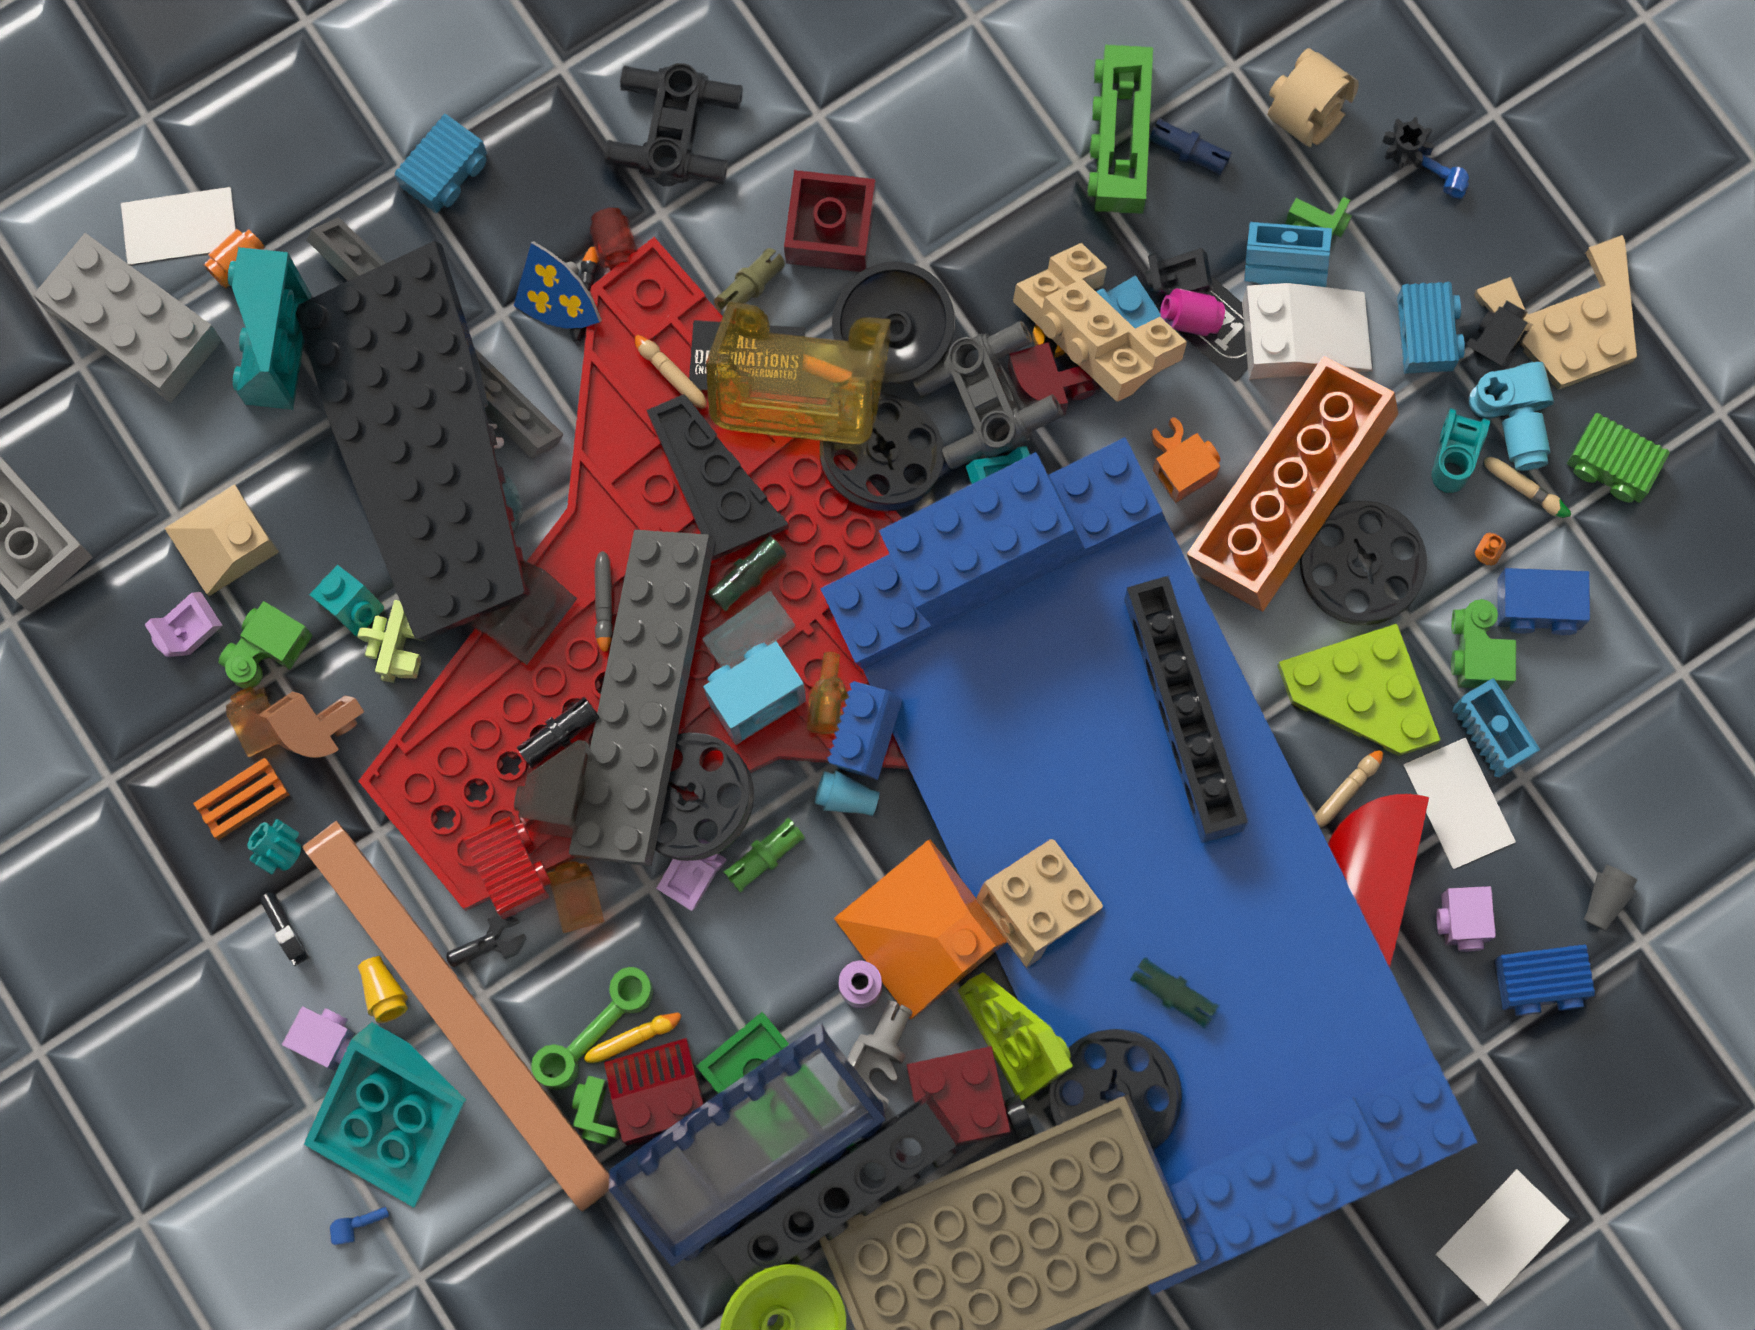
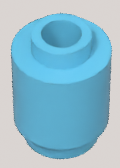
[1502,407,1551,471]

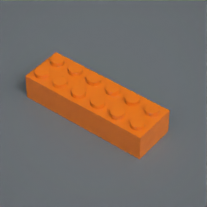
[1187,356,1399,612]

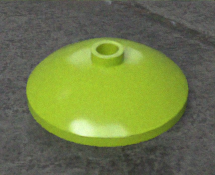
[720,1264,846,1330]

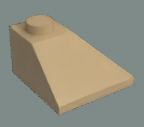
[165,484,279,596]

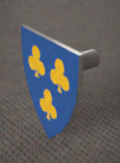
[513,241,602,328]

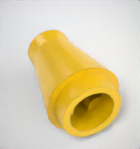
[358,956,408,1023]

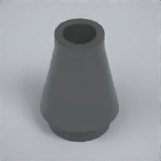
[1583,865,1638,931]

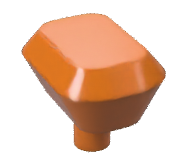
[1475,533,1506,566]

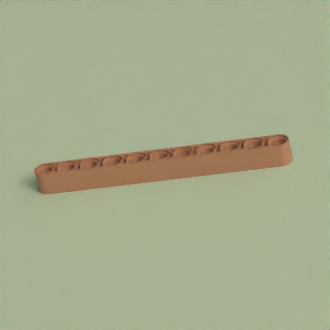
[302,821,609,1212]

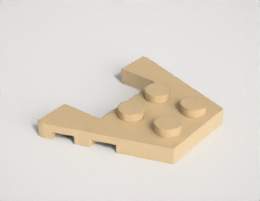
[1474,235,1637,390]

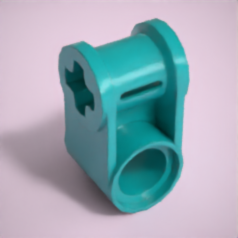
[1431,408,1490,493]

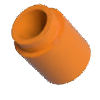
[203,229,265,289]

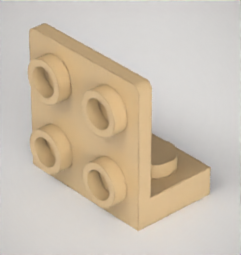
[976,839,1103,968]

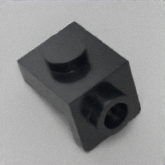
[1146,248,1214,299]

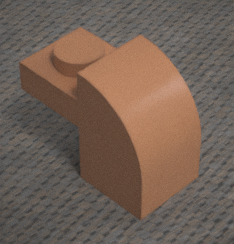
[258,691,364,757]

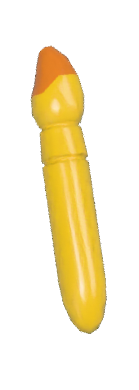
[584,1012,682,1063]

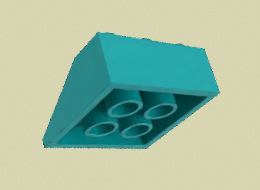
[228,247,312,410]

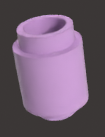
[839,961,882,1008]

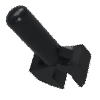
[260,892,310,966]
[446,915,527,967]

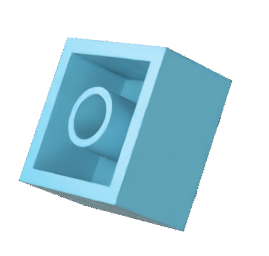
[703,641,806,745]

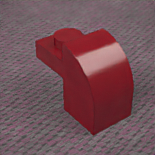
[1008,342,1100,415]

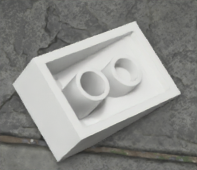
[1242,283,1372,379]

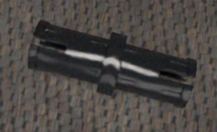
[516,696,600,769]

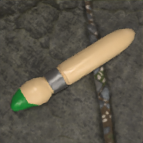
[1484,457,1571,518]

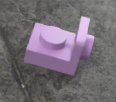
[656,839,726,911]

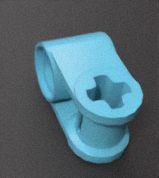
[1469,362,1554,419]

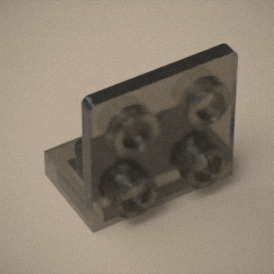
[465,561,577,665]

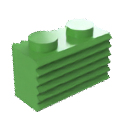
[1566,413,1670,503]

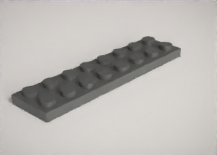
[569,530,716,866]

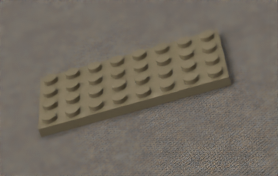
[819,1095,1201,1330]

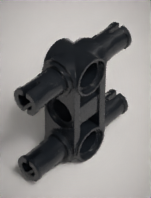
[604,63,743,186]

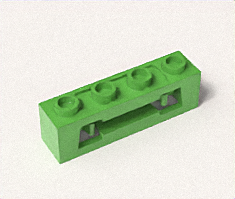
[1088,45,1153,214]

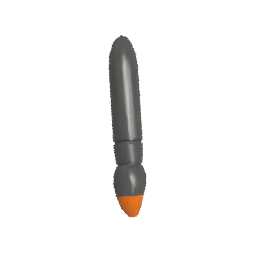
[595,551,614,652]

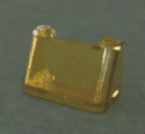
[706,302,891,444]

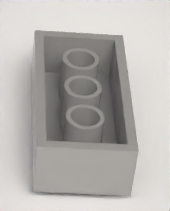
[33,233,222,403]
[0,455,93,612]

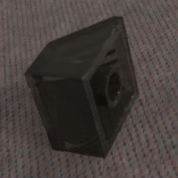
[514,740,593,838]

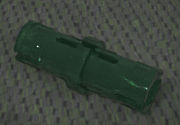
[708,536,787,611]
[1130,957,1220,1029]

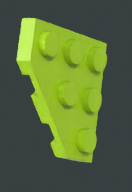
[1277,624,1440,756]
[957,972,1073,1102]

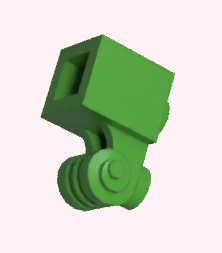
[1451,599,1516,690]
[218,601,313,689]

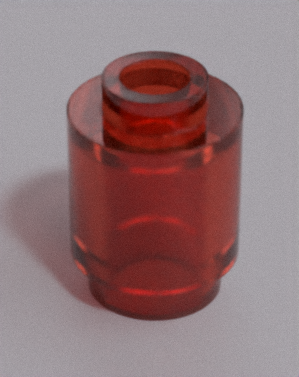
[589,208,638,271]

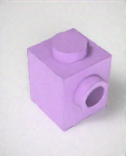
[1436,886,1496,952]
[282,1006,355,1071]

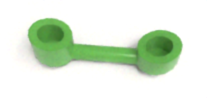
[531,967,654,1090]

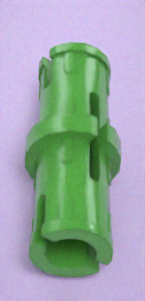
[723,818,805,893]

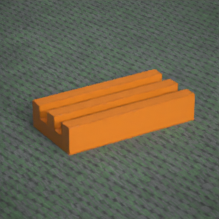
[193,758,290,840]

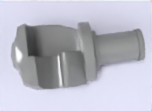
[837,1000,913,1112]

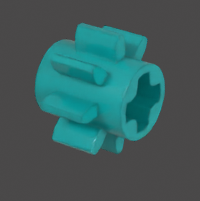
[247,819,301,875]

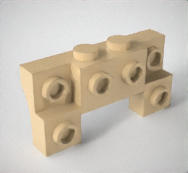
[1013,243,1187,402]

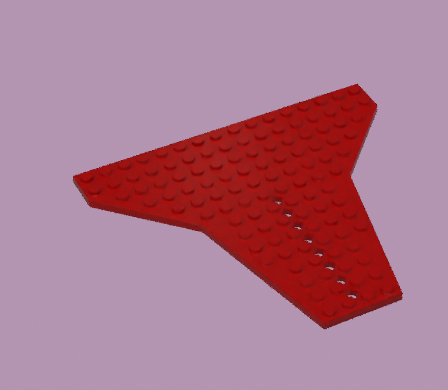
[358,237,909,911]

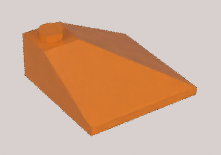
[834,839,1007,1020]

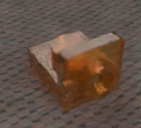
[226,687,278,757]
[548,861,604,933]

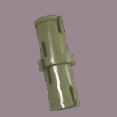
[714,248,785,318]

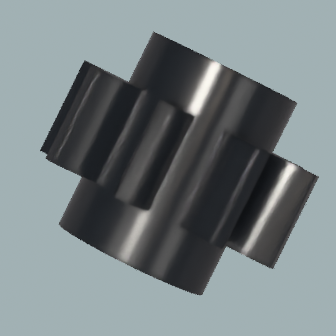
[1382,117,1434,170]

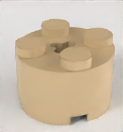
[1267,48,1359,147]

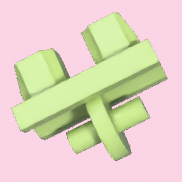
[357,600,423,683]

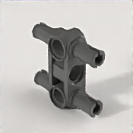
[913,321,1064,470]

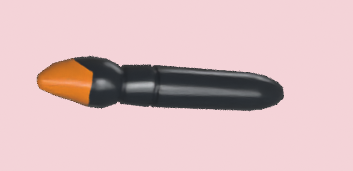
[570,247,599,343]

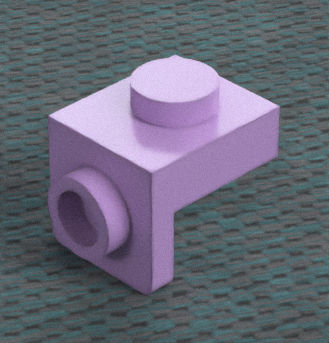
[145,592,223,657]

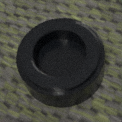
[1004,1095,1035,1140]

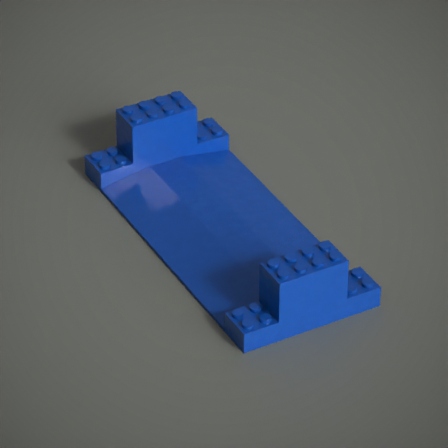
[820,437,1477,1295]

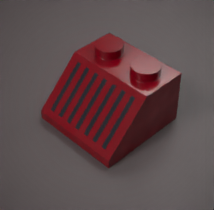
[604,1038,705,1146]

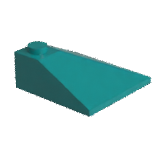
[304,1022,466,1208]

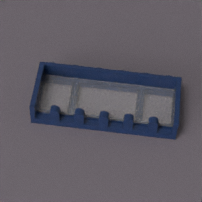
[609,1022,886,1267]

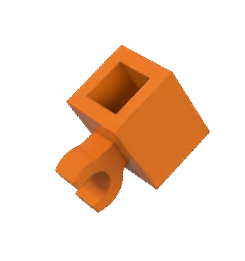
[1151,417,1221,503]

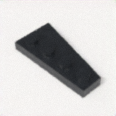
[647,394,789,561]

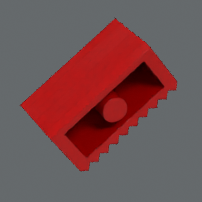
[463,816,552,919]

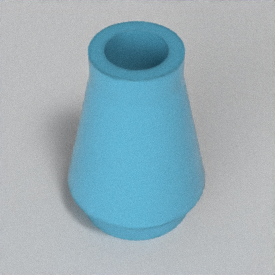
[814,770,880,816]

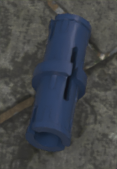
[1149,118,1232,176]

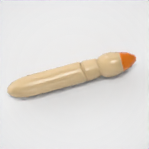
[635,335,707,409]
[1314,750,1383,828]

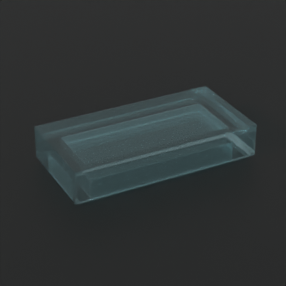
[702,591,795,669]

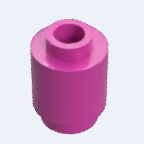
[1160,288,1225,336]

